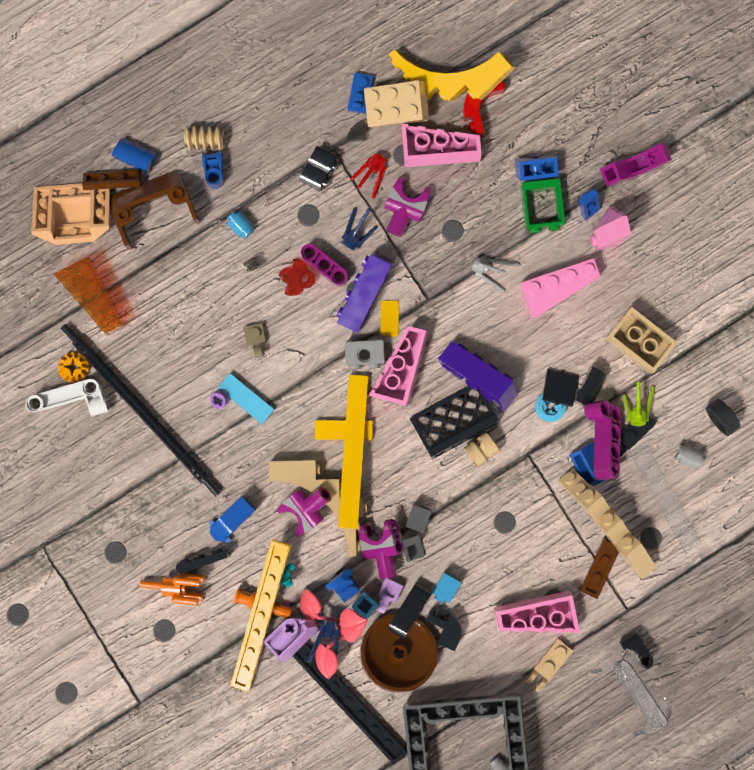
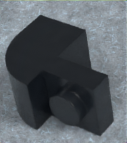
[425,611,461,651]

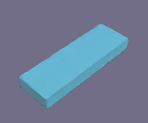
[218,373,274,424]

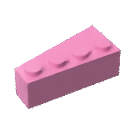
[402,123,481,167]
[519,258,600,321]
[369,326,428,407]
[493,591,580,633]

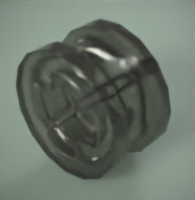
[243,256,262,273]

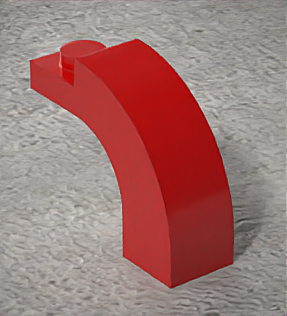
[463,81,505,137]

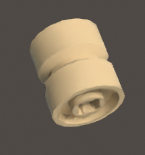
[464,432,500,467]

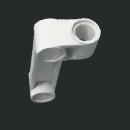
[26,379,109,417]

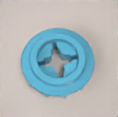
[535,394,566,422]

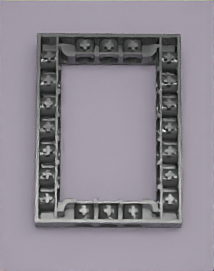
[403,692,529,770]

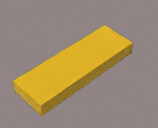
[315,420,372,440]

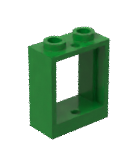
[520,179,565,233]

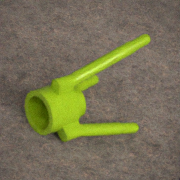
[622,381,655,426]

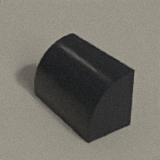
[574,366,607,407]

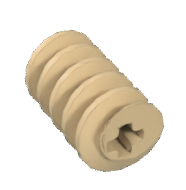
[184,126,224,151]

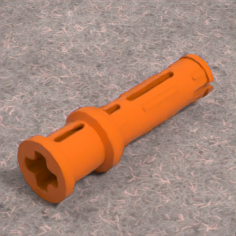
[233,587,292,619]

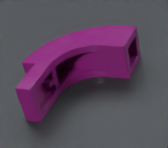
[600,142,672,187]

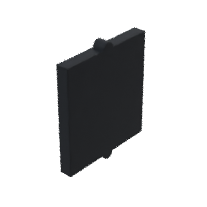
[542,369,578,407]

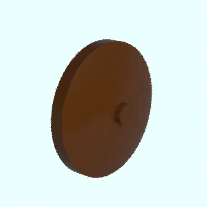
[360,614,438,693]

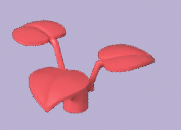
[300,589,368,679]

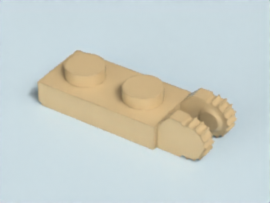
[525,638,573,692]

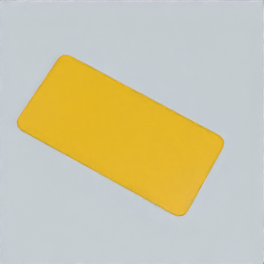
[380,300,399,337]

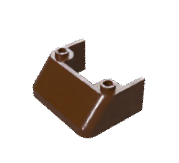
[111,172,200,250]

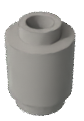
[675,445,705,470]

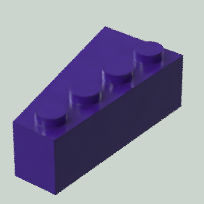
[336,252,395,333]
[438,341,518,412]

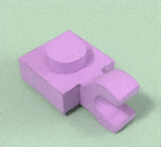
[377,578,403,613]

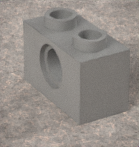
[345,340,384,370]

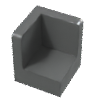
[405,504,432,533]
[402,534,425,563]

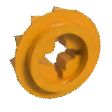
[58,352,89,383]

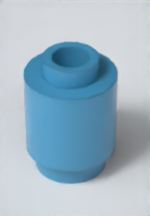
[227,211,255,239]

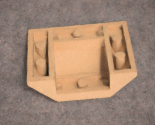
[31,183,110,245]

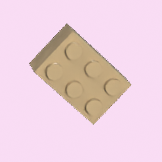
[364,80,429,128]
[605,307,677,374]

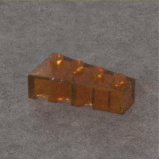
[54,257,126,335]

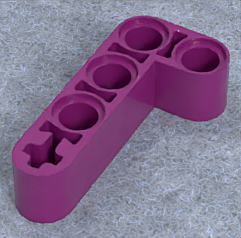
[584,400,621,481]

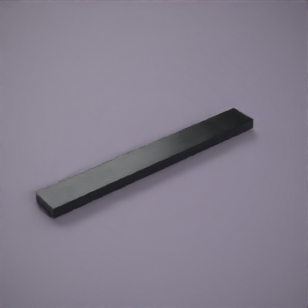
[292,642,407,765]

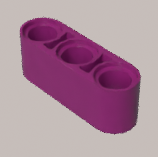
[301,244,348,287]

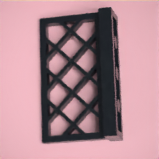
[410,387,499,460]

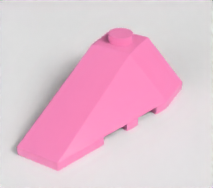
[590,206,631,251]

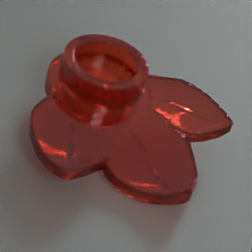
[279,259,315,296]

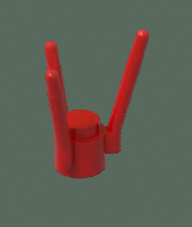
[351,153,387,199]

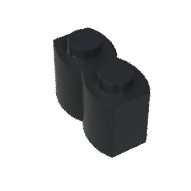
[299,146,339,192]

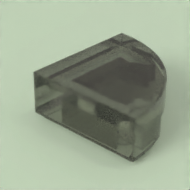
[347,120,366,142]

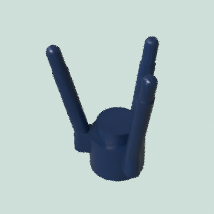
[341,207,378,251]
[308,620,340,663]

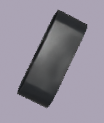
[387,583,432,639]

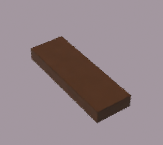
[82,169,141,190]
[579,538,619,599]

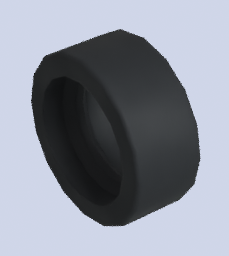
[705,398,740,436]

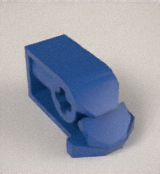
[209,496,256,543]
[325,568,361,602]

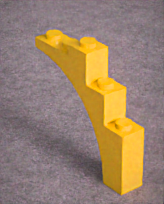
[389,50,516,102]

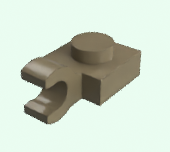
[243,323,266,358]

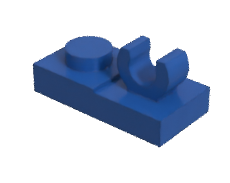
[347,73,373,114]
[578,189,601,221]

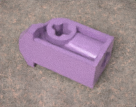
[263,618,318,663]

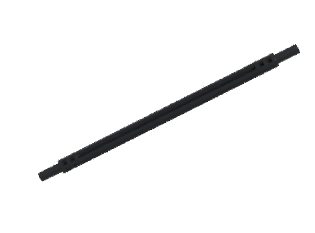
[60,324,221,497]

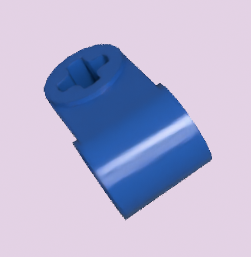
[202,151,224,189]

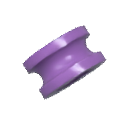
[210,389,230,409]

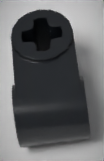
[619,631,653,670]

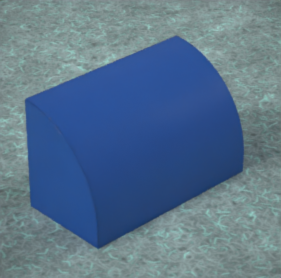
[112,138,158,173]
[569,442,605,486]

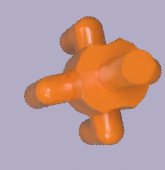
[140,573,205,606]

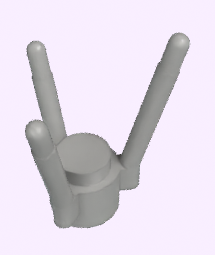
[472,256,520,292]

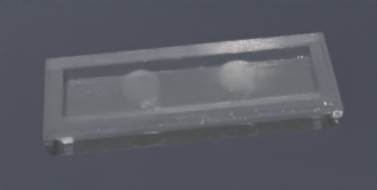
[491,360,530,420]

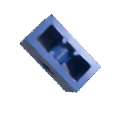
[515,154,558,181]

